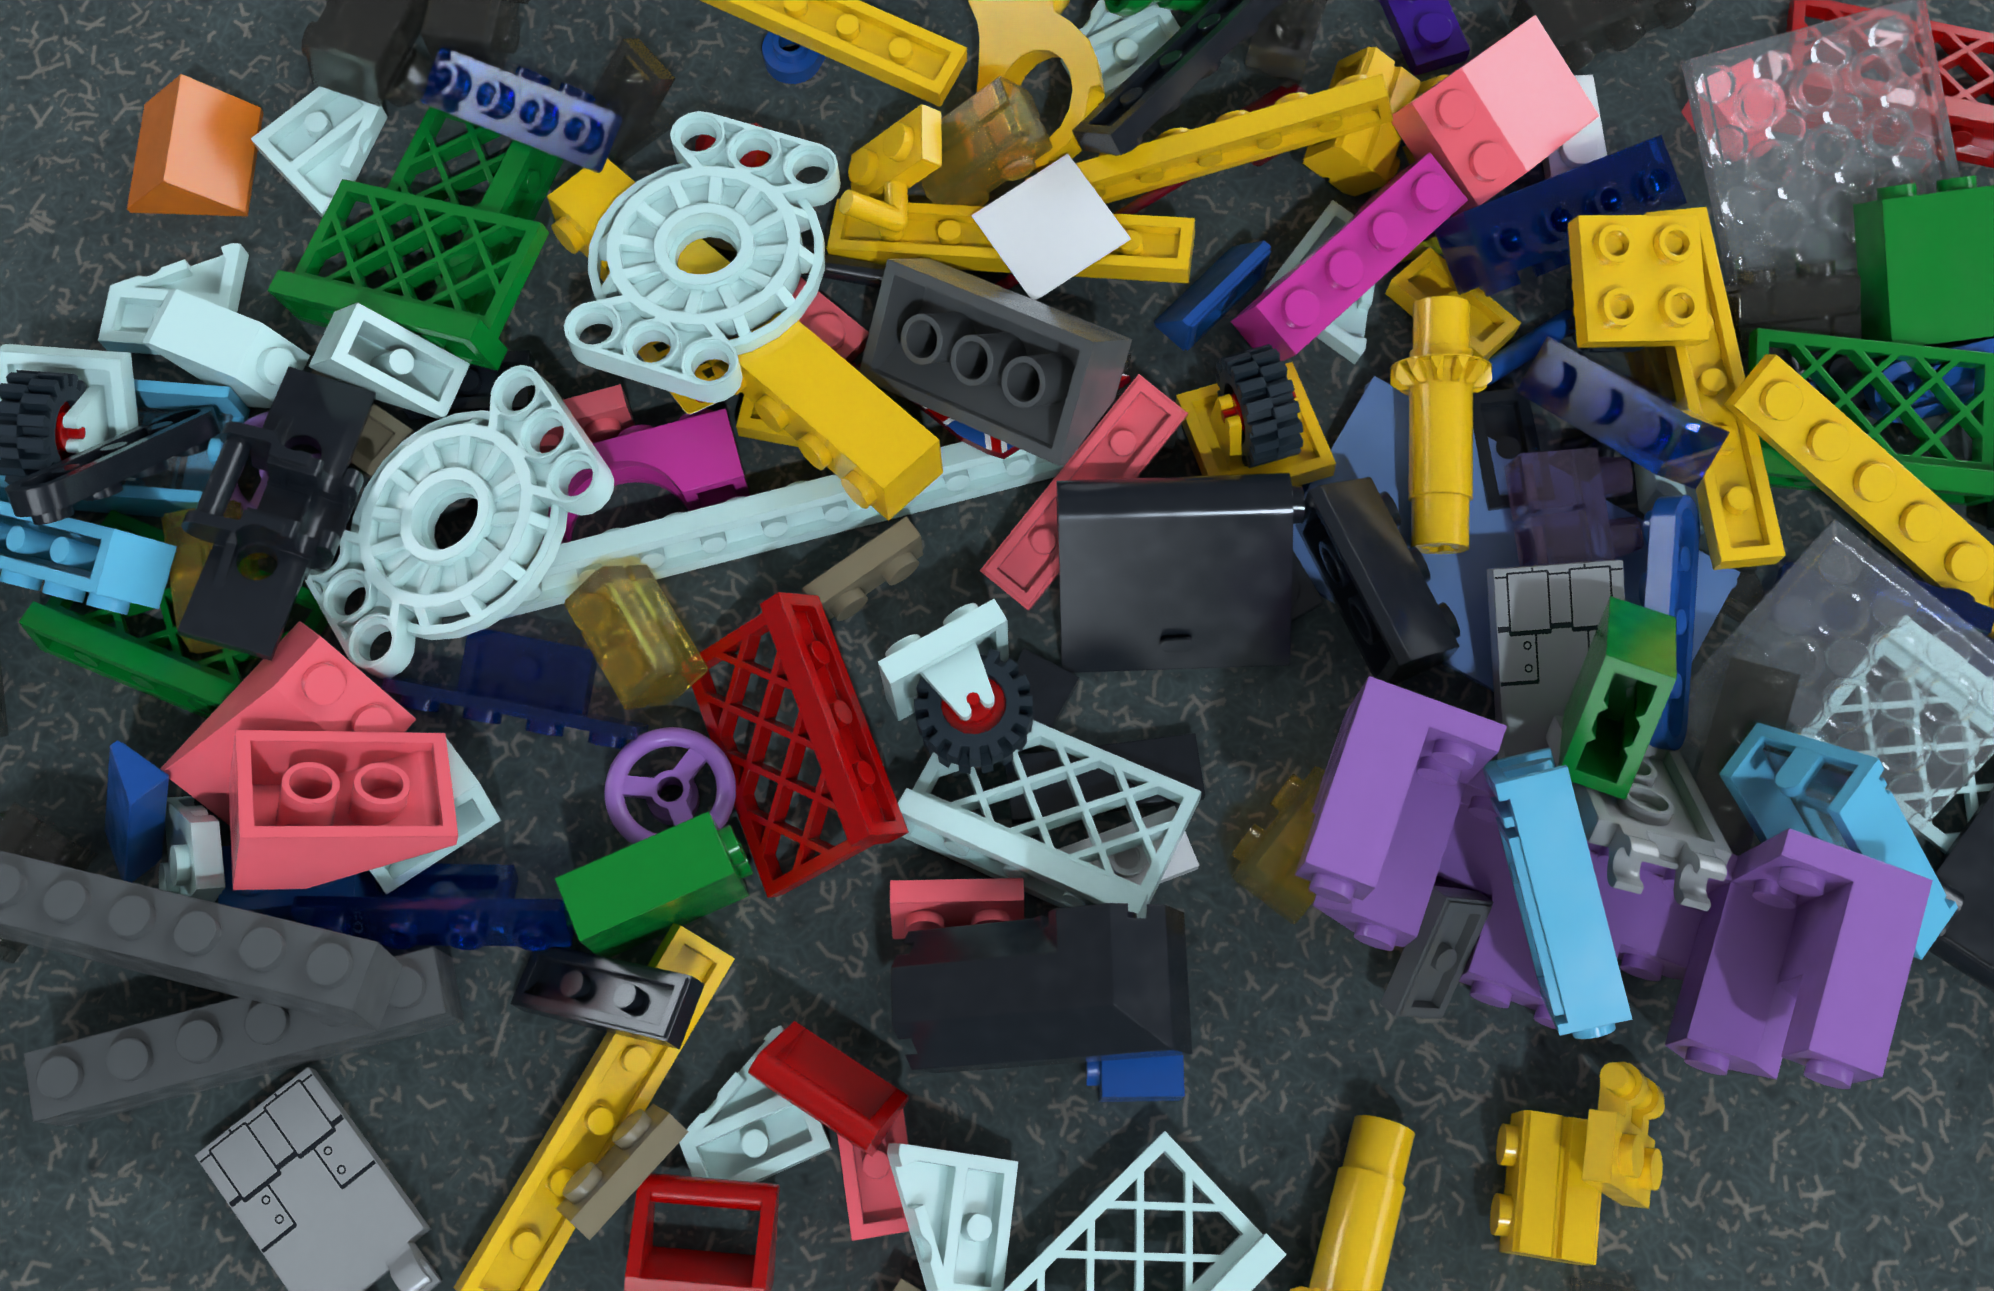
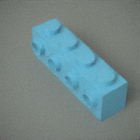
[0,501,177,615]

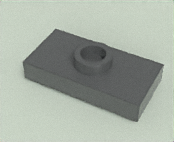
[1380,886,1494,1019]

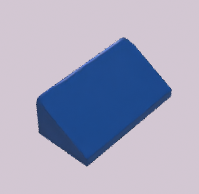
[1154,241,1271,351]
[105,740,169,883]

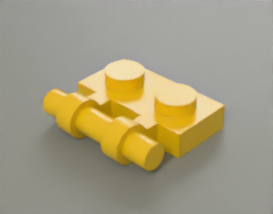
[1582,1061,1665,1209]

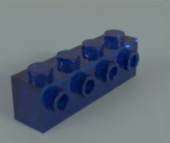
[1434,135,1687,297]

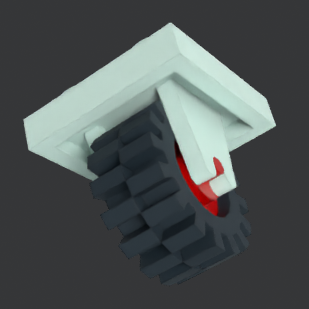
[0,344,139,485]
[878,599,1033,774]

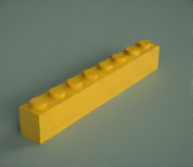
[547,154,943,521]

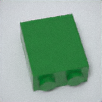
[1853,175,1994,346]
[1558,596,1677,800]
[555,811,754,958]

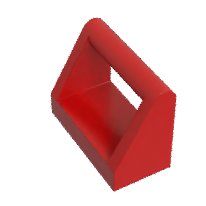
[748,1021,909,1157]
[624,1173,780,1291]

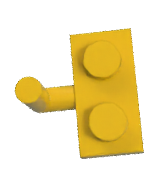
[839,104,942,232]

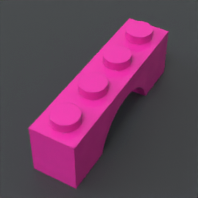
[1230,152,1468,362]
[539,408,750,549]

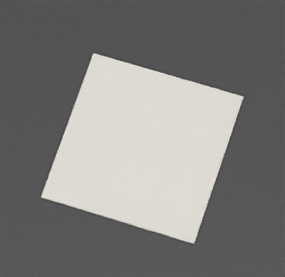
[971,154,1131,301]

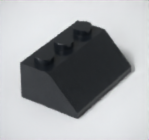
[1295,477,1460,685]

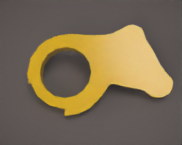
[968,0,1105,173]

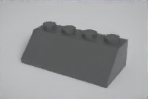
[859,258,1132,466]

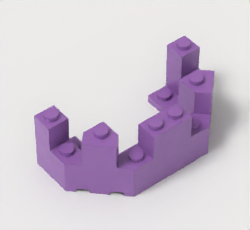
[1295,676,1933,1089]

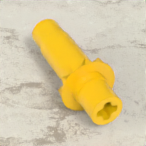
[1390,296,1492,554]
[1290,1115,1415,1291]

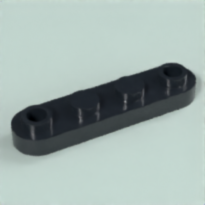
[5,405,221,525]

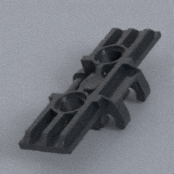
[177,366,376,661]

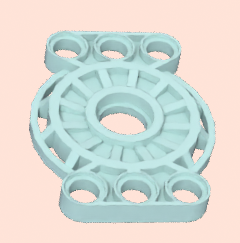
[564,111,841,403]
[305,365,614,679]

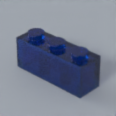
[1516,336,1730,489]

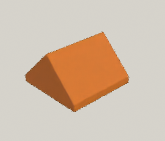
[127,74,264,216]

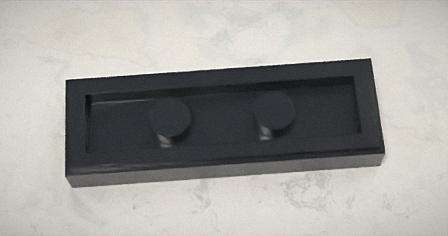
[1005,733,1205,824]
[510,942,705,1049]

